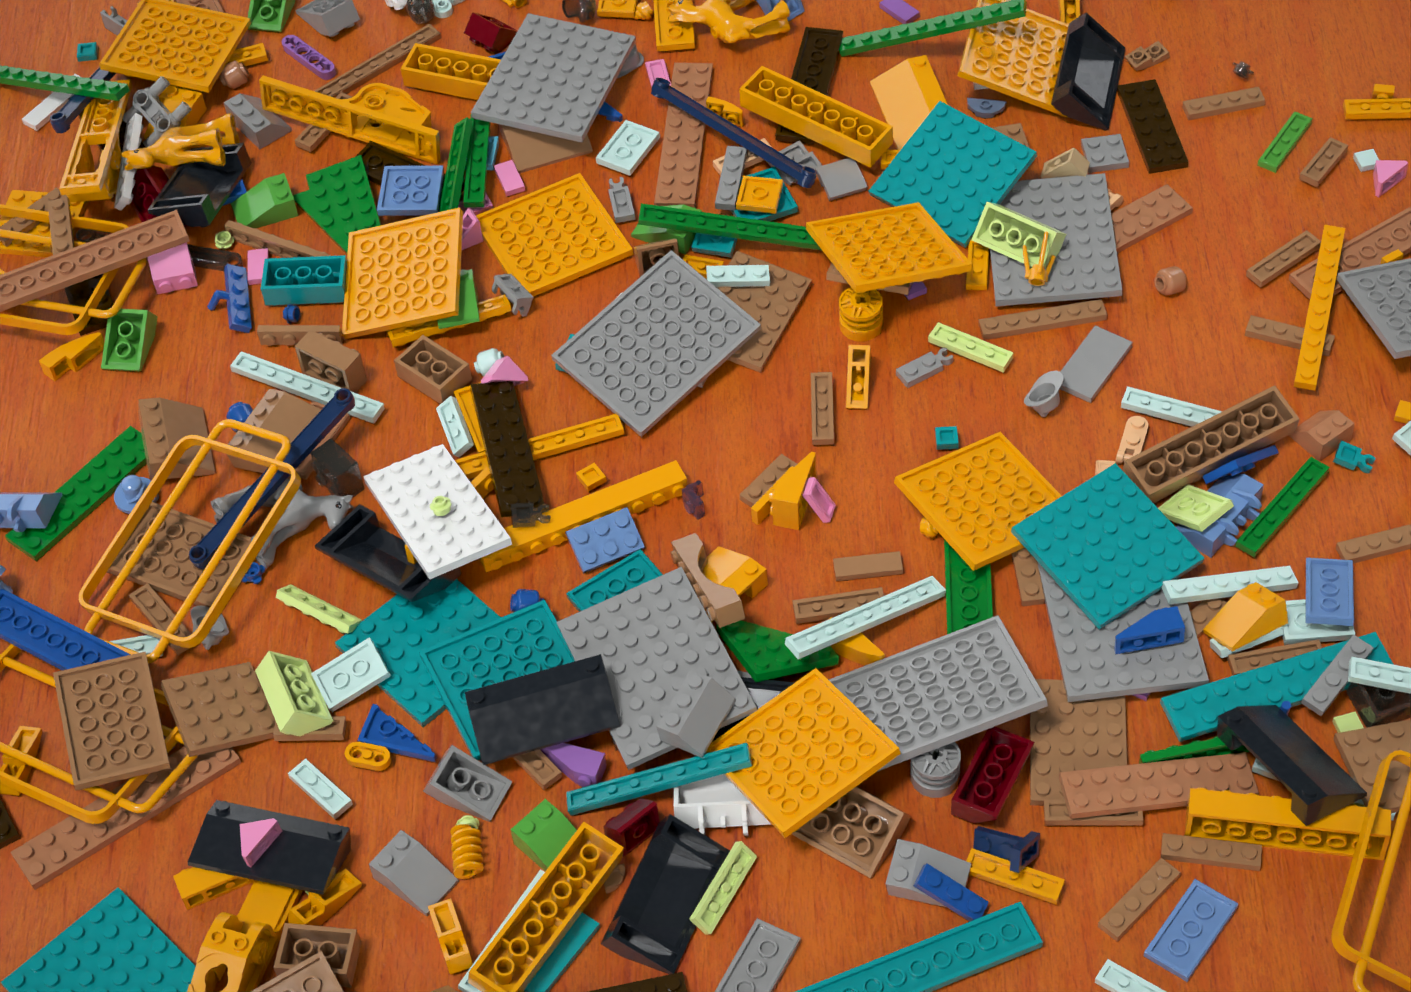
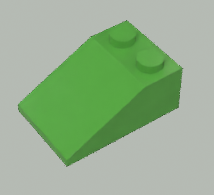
[247,0,295,32]
[231,173,298,228]
[631,204,702,254]
[437,269,480,329]
[101,308,158,371]
[510,799,577,871]

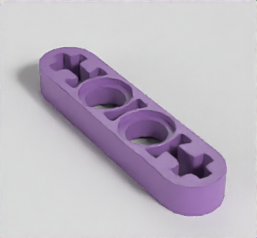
[282,35,336,80]

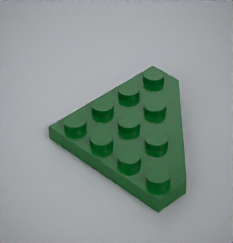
[716,620,839,682]

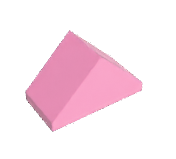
[1373,160,1408,198]
[462,208,483,250]
[481,356,528,386]
[240,818,282,868]

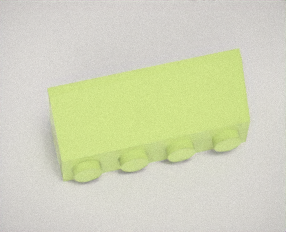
[972,202,1066,268]
[255,651,333,736]

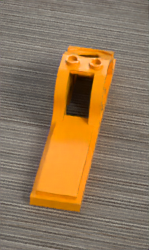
[259,75,441,165]
[59,79,132,202]
[187,880,303,992]

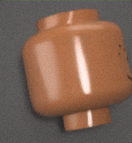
[219,61,249,89]
[1154,266,1187,295]

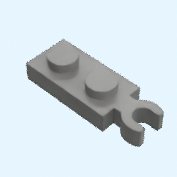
[608,177,635,223]
[896,348,953,388]

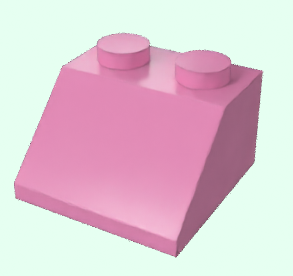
[148,242,198,294]

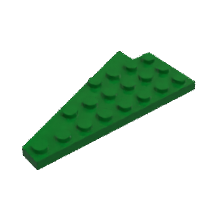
[293,155,381,254]

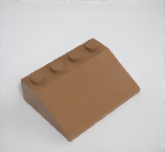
[499,124,593,173]
[227,389,321,473]
[138,398,215,480]
[792,786,911,879]

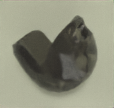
[406,0,436,24]
[562,0,596,23]

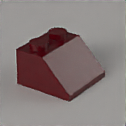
[464,12,518,52]
[603,798,660,857]

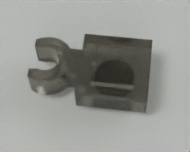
[510,503,551,528]

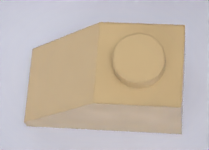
[1040,148,1090,179]

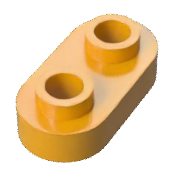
[345,742,391,771]

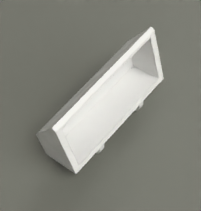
[674,774,772,836]

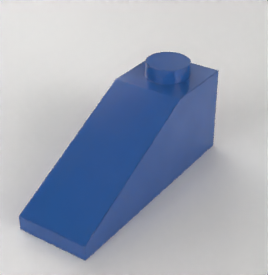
[1114,606,1185,654]

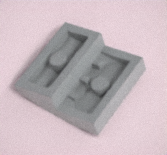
[766,141,823,185]
[815,158,867,201]

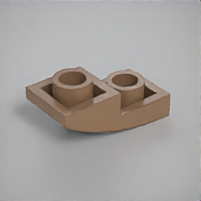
[1125,41,1170,70]

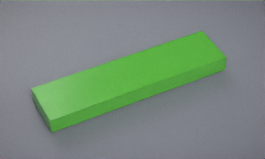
[1257,111,1313,173]

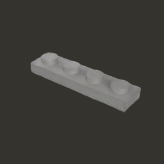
[715,146,747,210]
[1301,635,1374,716]

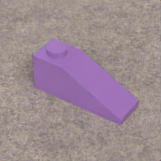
[540,743,607,787]

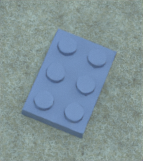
[566,507,645,573]

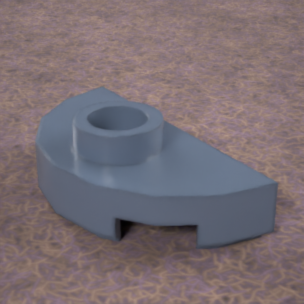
[967,98,1006,118]

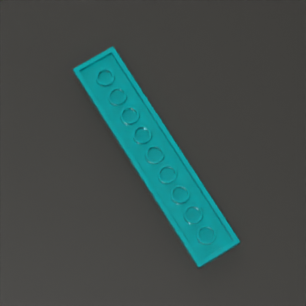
[1160,632,1394,742]
[795,901,1043,992]

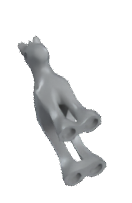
[211,478,354,569]

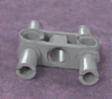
[123,76,192,147]

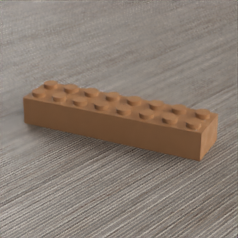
[1123,385,1300,503]

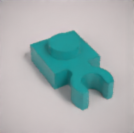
[1333,440,1376,473]

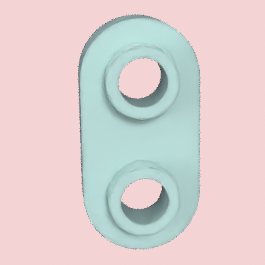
[425,0,453,18]

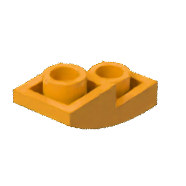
[706,97,744,127]

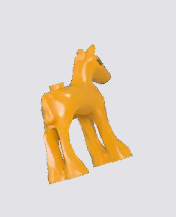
[668,0,790,43]
[121,113,240,170]

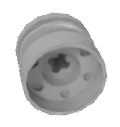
[910,742,961,798]

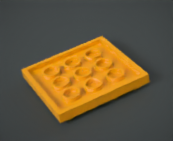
[0,190,88,257]

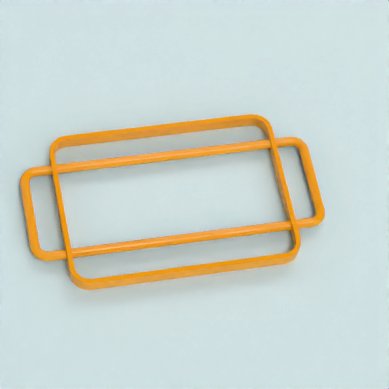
[0,204,147,335]
[79,419,301,663]
[0,644,198,824]
[1331,750,1411,992]

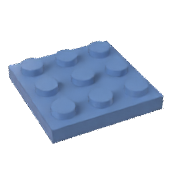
[377,165,444,216]

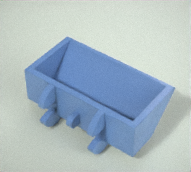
[1176,474,1264,558]
[0,492,62,532]

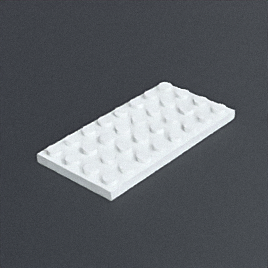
[363,444,512,579]

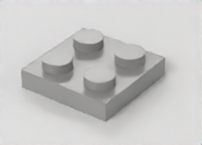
[1081,134,1129,173]

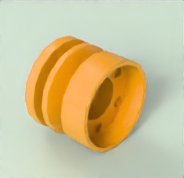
[839,287,883,342]

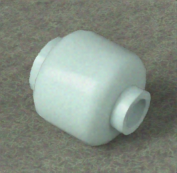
[474,348,505,377]

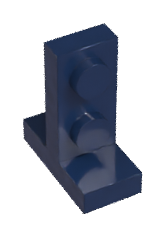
[973,826,1040,873]

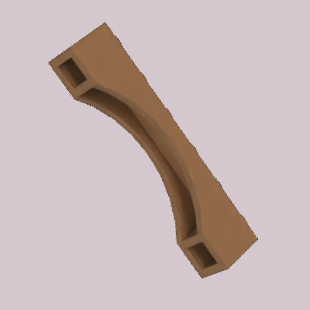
[670,533,745,628]

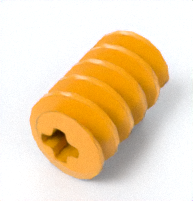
[450,824,484,879]

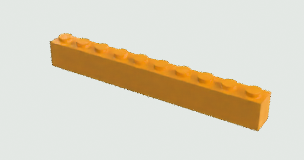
[479,460,689,572]

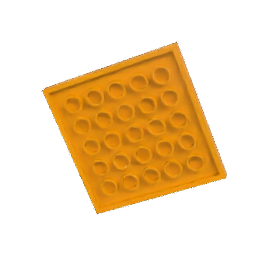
[99,0,251,93]
[957,0,1069,117]
[476,173,633,297]
[806,202,972,293]
[342,208,463,339]
[894,432,1061,571]
[705,668,901,838]

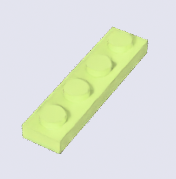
[928,322,1014,373]
[276,584,362,634]
[689,841,757,935]

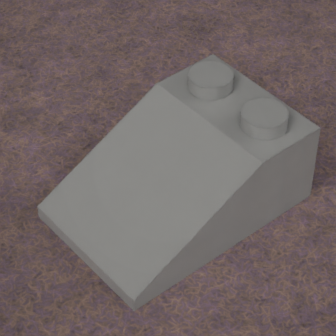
[295,0,360,37]
[423,745,512,822]
[369,830,459,916]
[885,839,971,907]

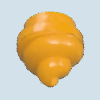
[634,1,654,20]
[920,517,939,538]

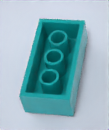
[261,255,347,306]

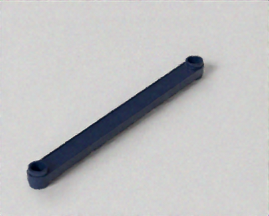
[50,67,116,133]
[651,78,817,188]
[189,388,355,569]

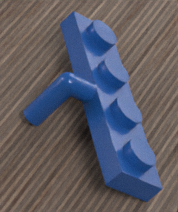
[207,264,252,333]

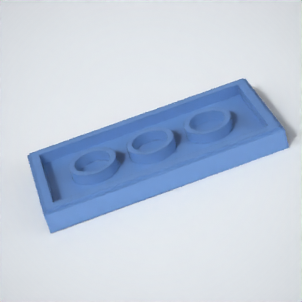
[1305,558,1354,626]
[1143,879,1238,982]

